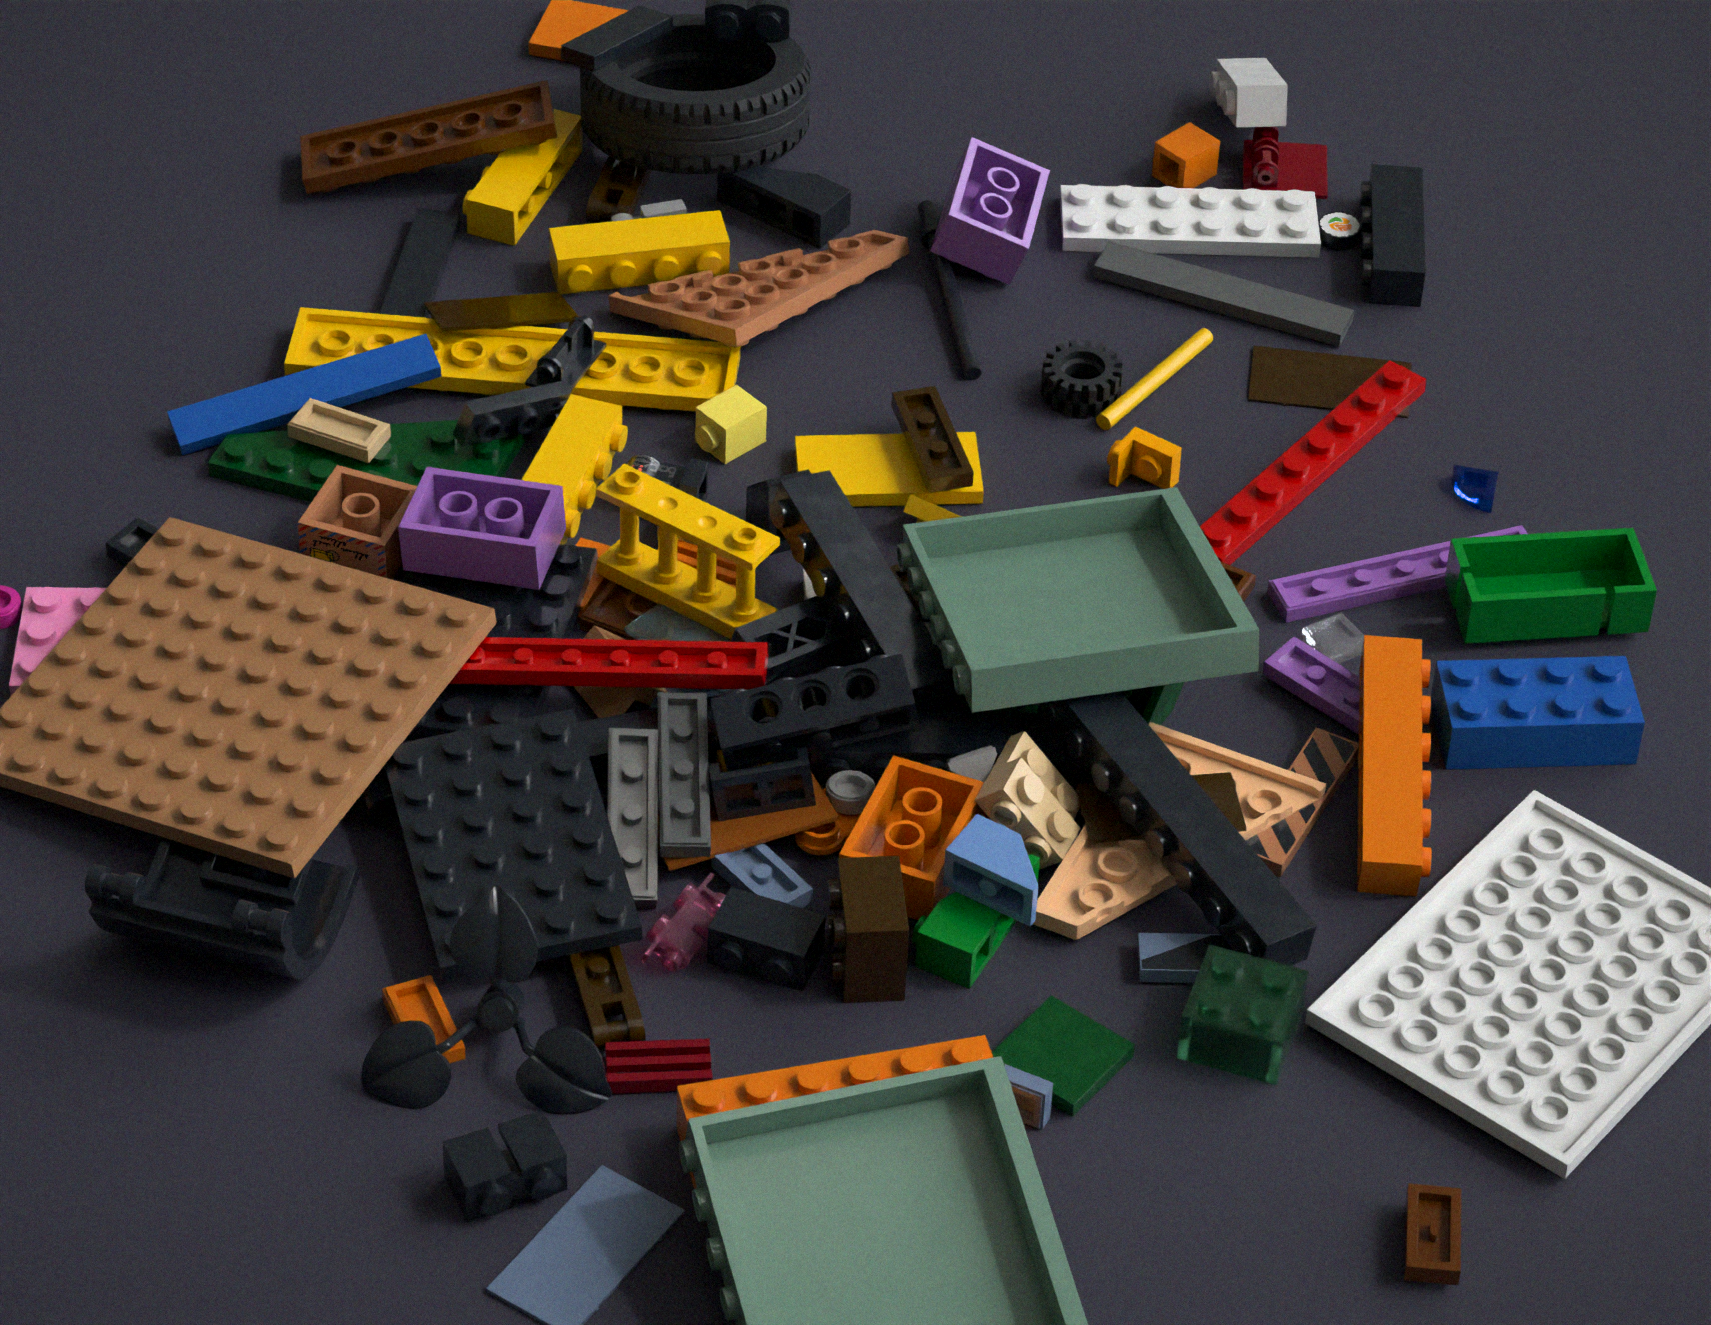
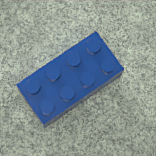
[1431,656,1645,770]

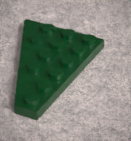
[208,420,531,502]

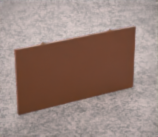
[657,772,840,871]

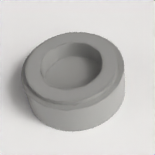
[826,770,875,815]

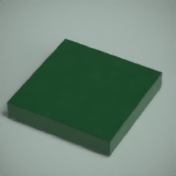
[992,995,1135,1117]

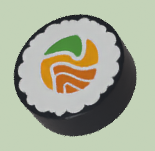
[1318,212,1361,250]

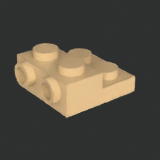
[975,731,1081,869]

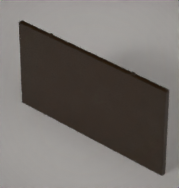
[1248,346,1412,418]

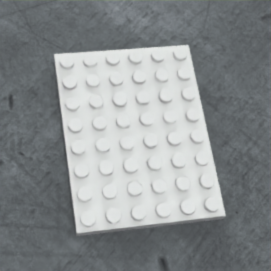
[1305,790,1711,1179]

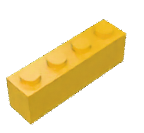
[463,109,583,246]
[549,210,730,294]
[522,394,628,545]

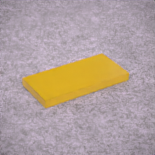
[795,432,984,507]

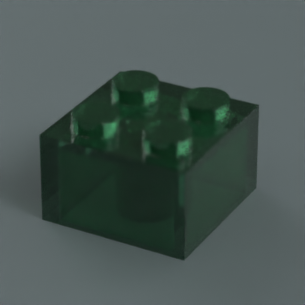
[1177,944,1309,1085]

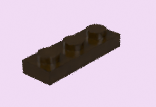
[891,386,974,493]

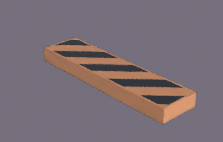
[1246,727,1358,877]

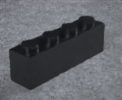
[1360,164,1426,307]

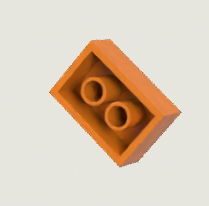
[839,755,984,920]

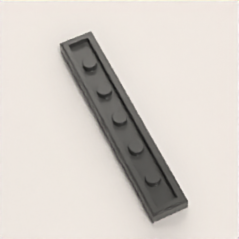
[1093,241,1354,347]

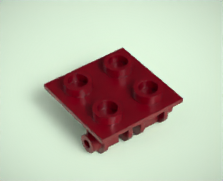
[1243,127,1328,199]

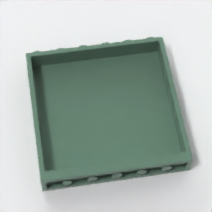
[896,487,1259,713]
[679,1056,1088,1325]

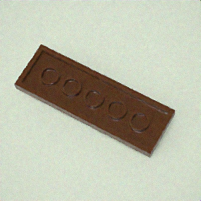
[300,80,557,194]

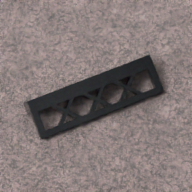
[730,596,917,677]

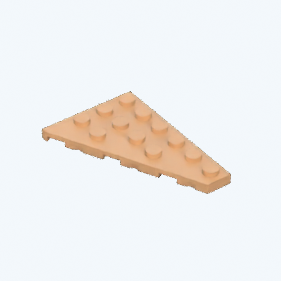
[1033,722,1326,940]

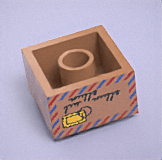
[298,465,417,579]

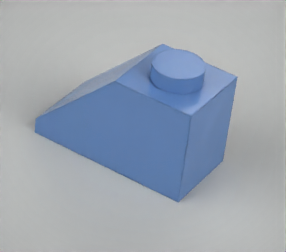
[943,814,1038,926]

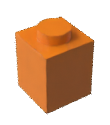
[1152,122,1220,188]

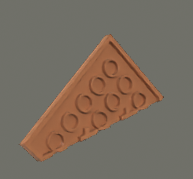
[608,230,909,347]

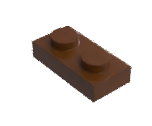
[1404,1183,1462,1285]

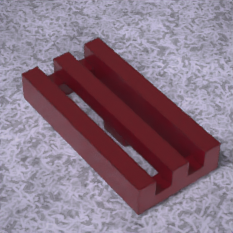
[605,1038,713,1094]

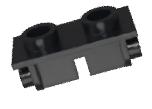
[525,316,606,389]

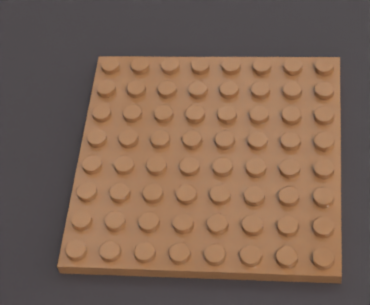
[0,517,497,879]

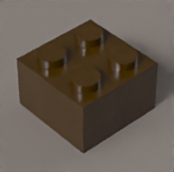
[826,856,909,1003]

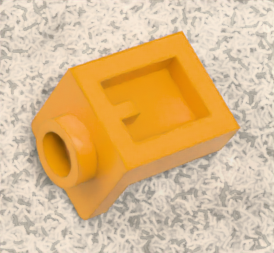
[1107,426,1182,489]

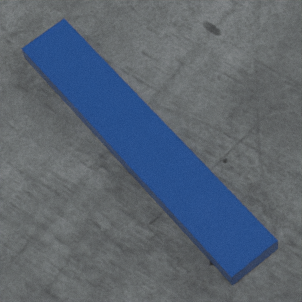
[167,334,442,455]

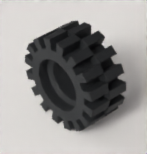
[1041,340,1123,419]

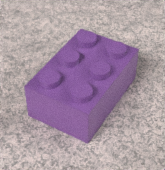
[930,137,1050,285]
[398,467,566,590]

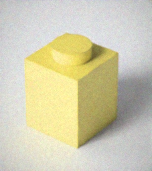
[695,385,767,464]

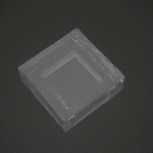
[1301,612,1364,664]

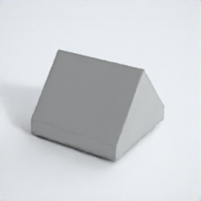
[945,745,997,782]

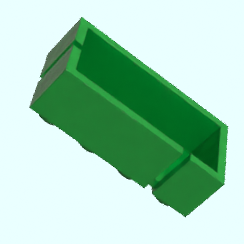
[1444,528,1657,644]

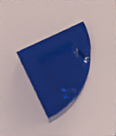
[1451,465,1499,513]

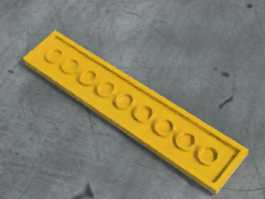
[284,307,741,411]

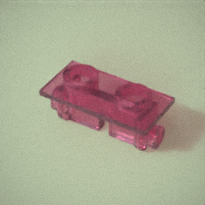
[641,873,726,971]

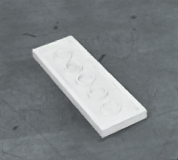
[1060,184,1321,258]

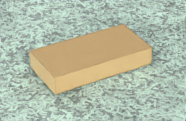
[287,398,391,463]

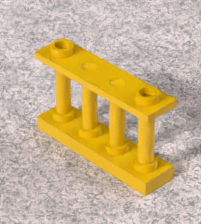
[596,464,780,639]

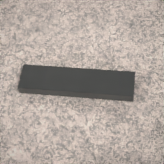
[657,692,711,857]
[607,728,658,909]

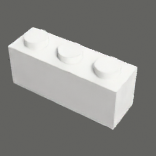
[1209,58,1287,127]

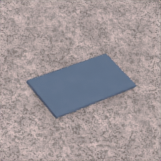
[486,1165,685,1325]

